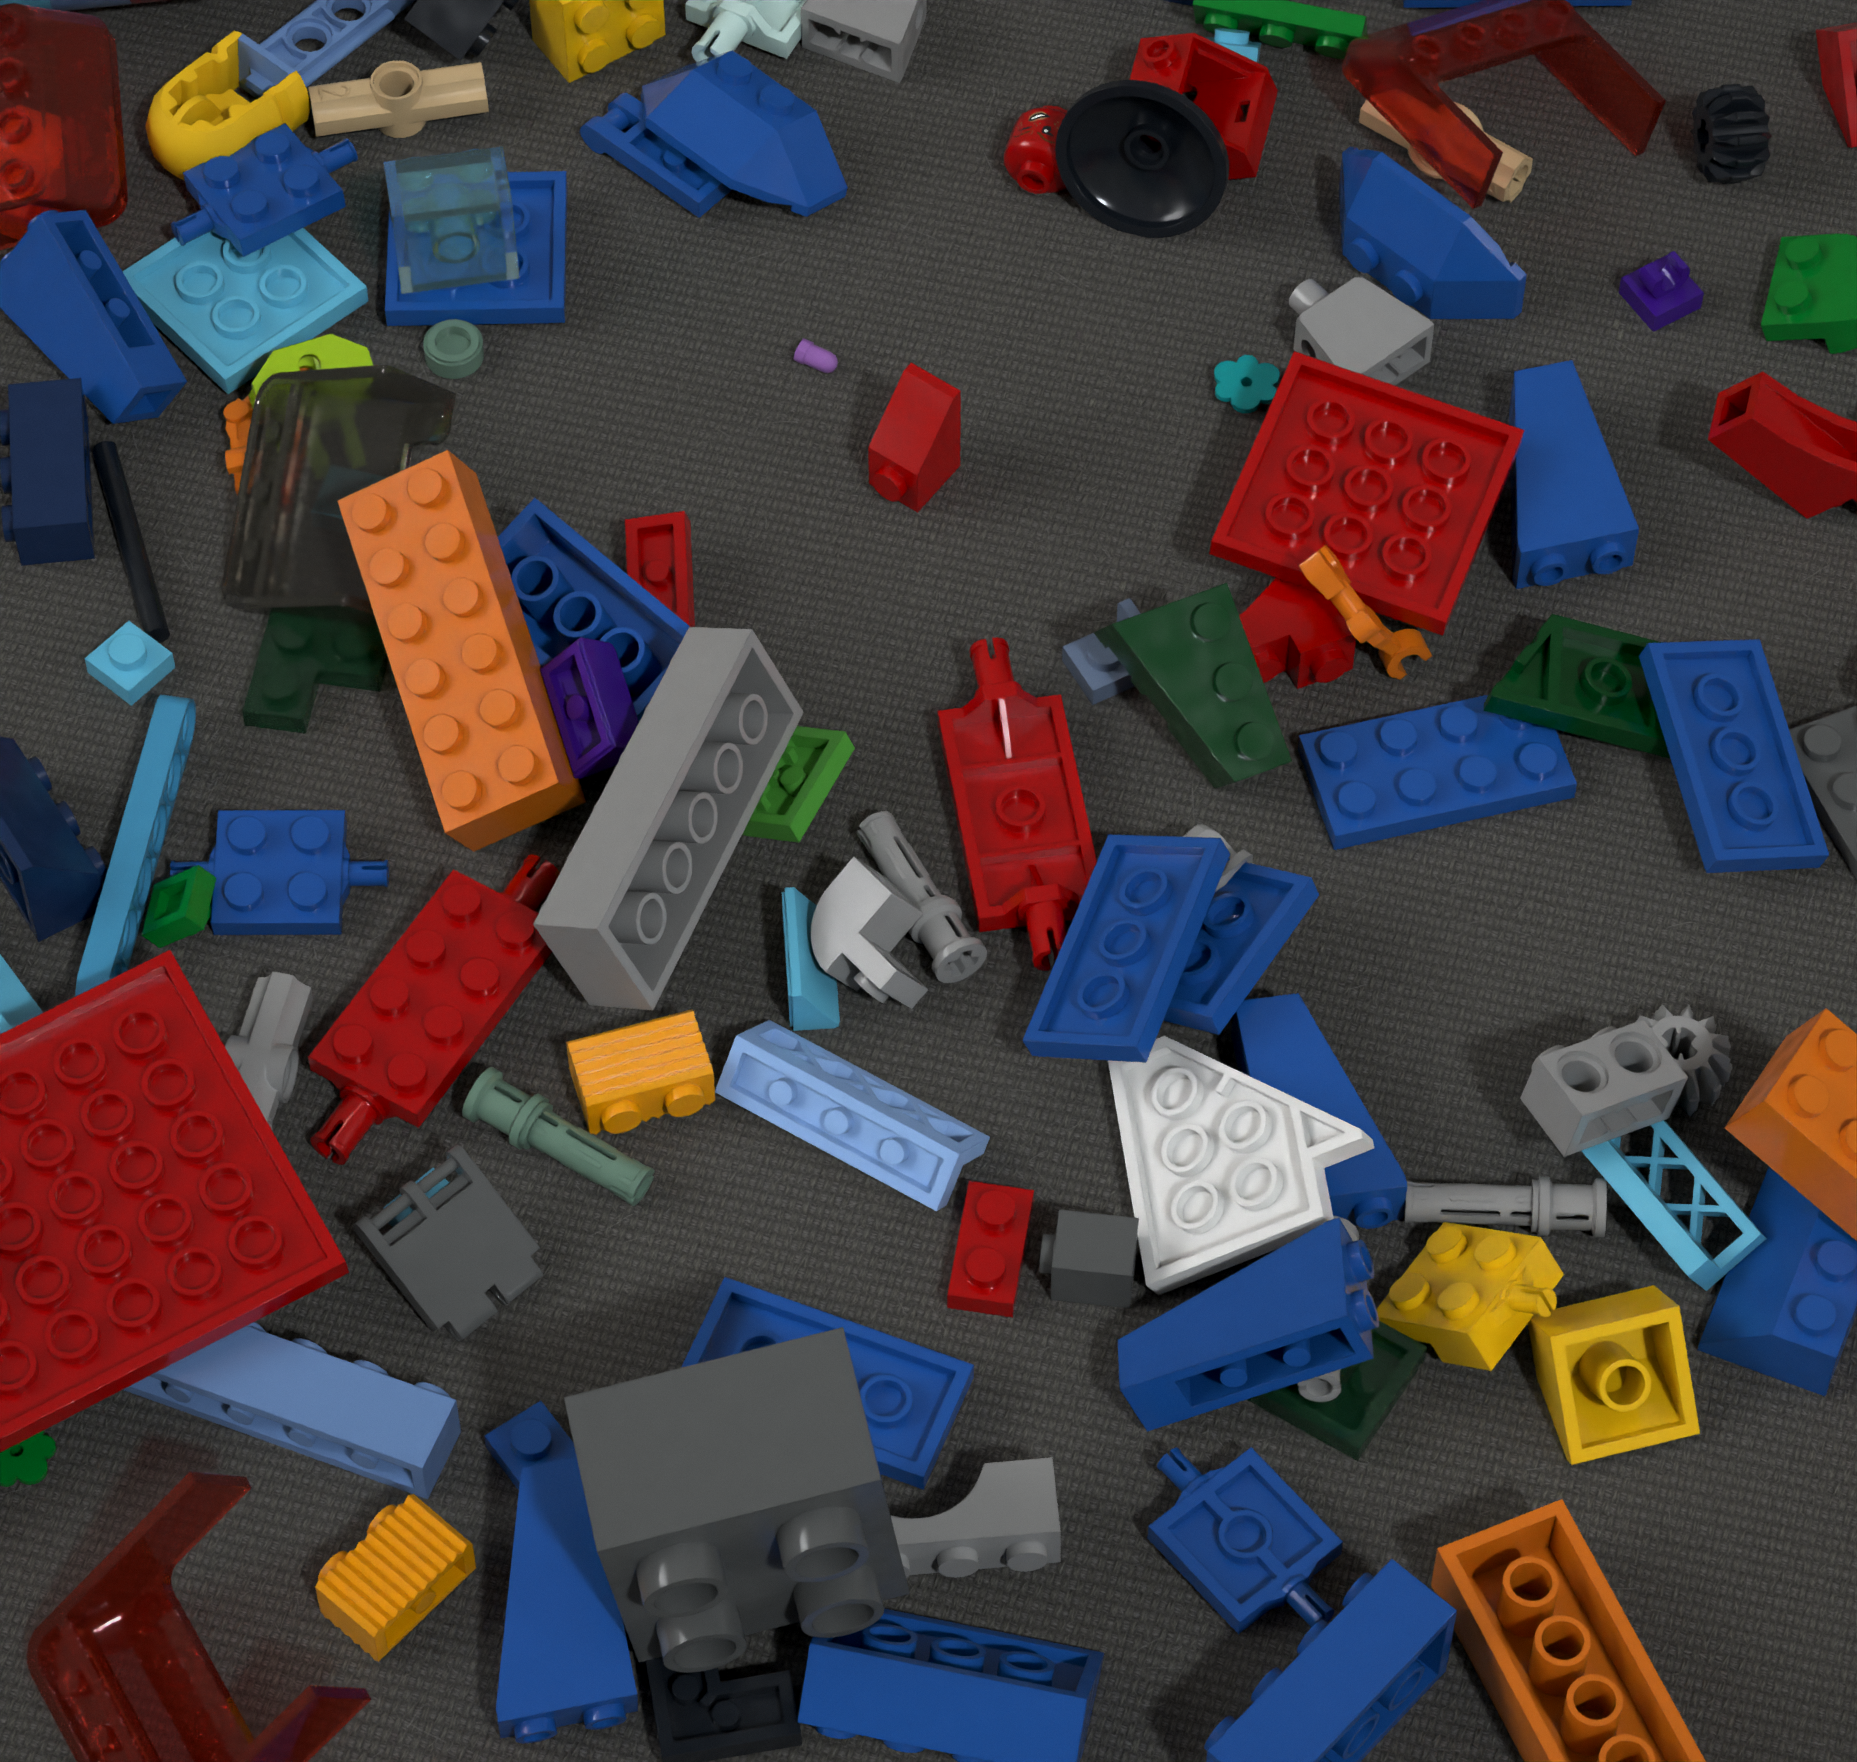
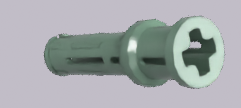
[462,1067,655,1206]

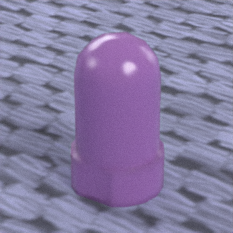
[793,338,838,374]

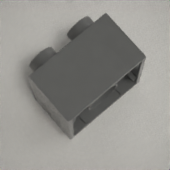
[564,1327,910,1673]

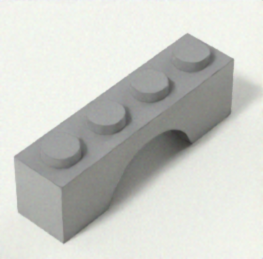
[891,1457,1061,1578]

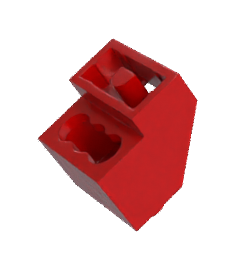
[1129,33,1278,180]

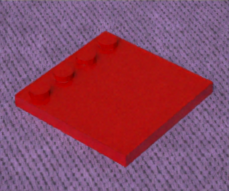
[1209,351,1524,636]

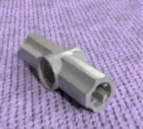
[225,972,313,1129]

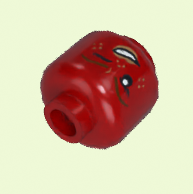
[1004,106,1067,194]

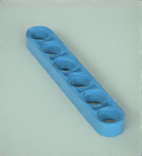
[75,695,196,997]

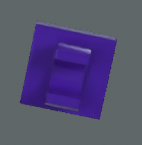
[1619,251,1704,332]

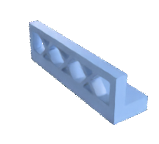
[715,1020,990,1211]

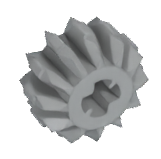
[1636,1004,1732,1117]

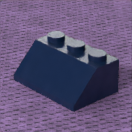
[0,737,107,942]

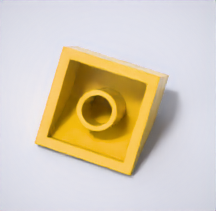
[1528,1285,1700,1465]

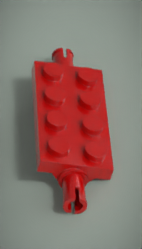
[937,637,1097,971]
[308,854,560,1165]

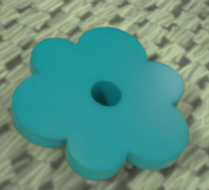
[1214,355,1280,413]

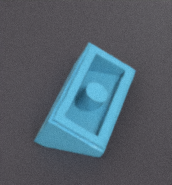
[782,887,840,1031]

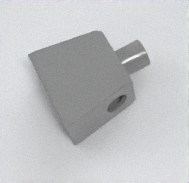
[801,0,927,83]
[1289,277,1434,385]

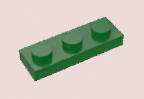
[1193,0,1368,59]

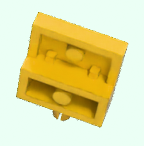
[1377,1222,1564,1371]

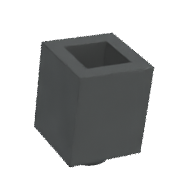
[1039,1209,1139,1308]

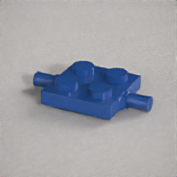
[171,123,358,257]
[170,810,389,935]
[1147,1447,1343,1634]

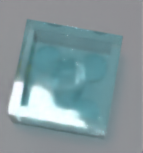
[383,146,519,294]

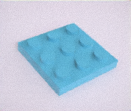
[122,228,369,394]

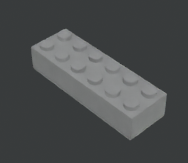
[533,627,804,1010]

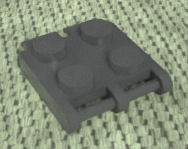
[353,1144,543,1342]

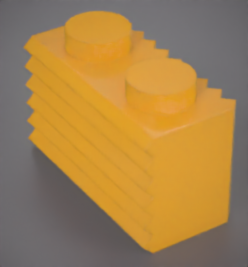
[566,1009,715,1135]
[315,1494,476,1662]

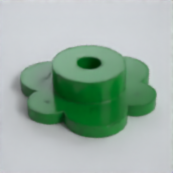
[0,1430,56,1487]

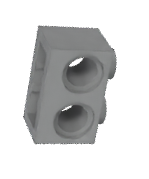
[1520,1019,1688,1157]

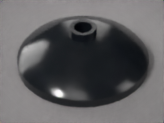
[1055,80,1229,238]

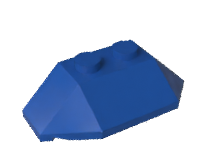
[640,50,848,217]
[1339,146,1527,319]

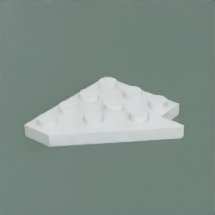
[1108,1036,1374,1295]

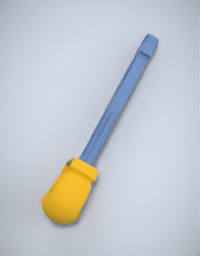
[145,0,415,181]

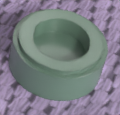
[423,319,484,379]

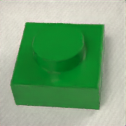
[142,865,216,948]

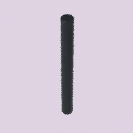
[93,441,170,643]

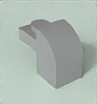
[811,856,928,1009]

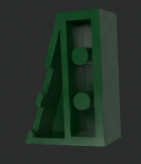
[1094,583,1292,789]

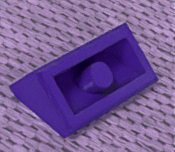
[540,637,639,779]

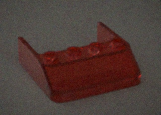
[1342,0,1666,209]
[0,3,128,250]
[27,1471,371,1762]

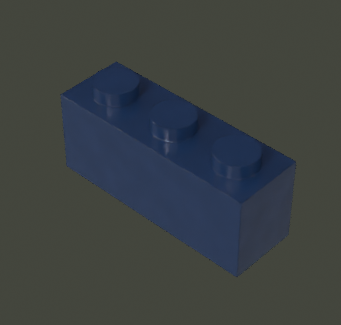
[0,378,95,566]

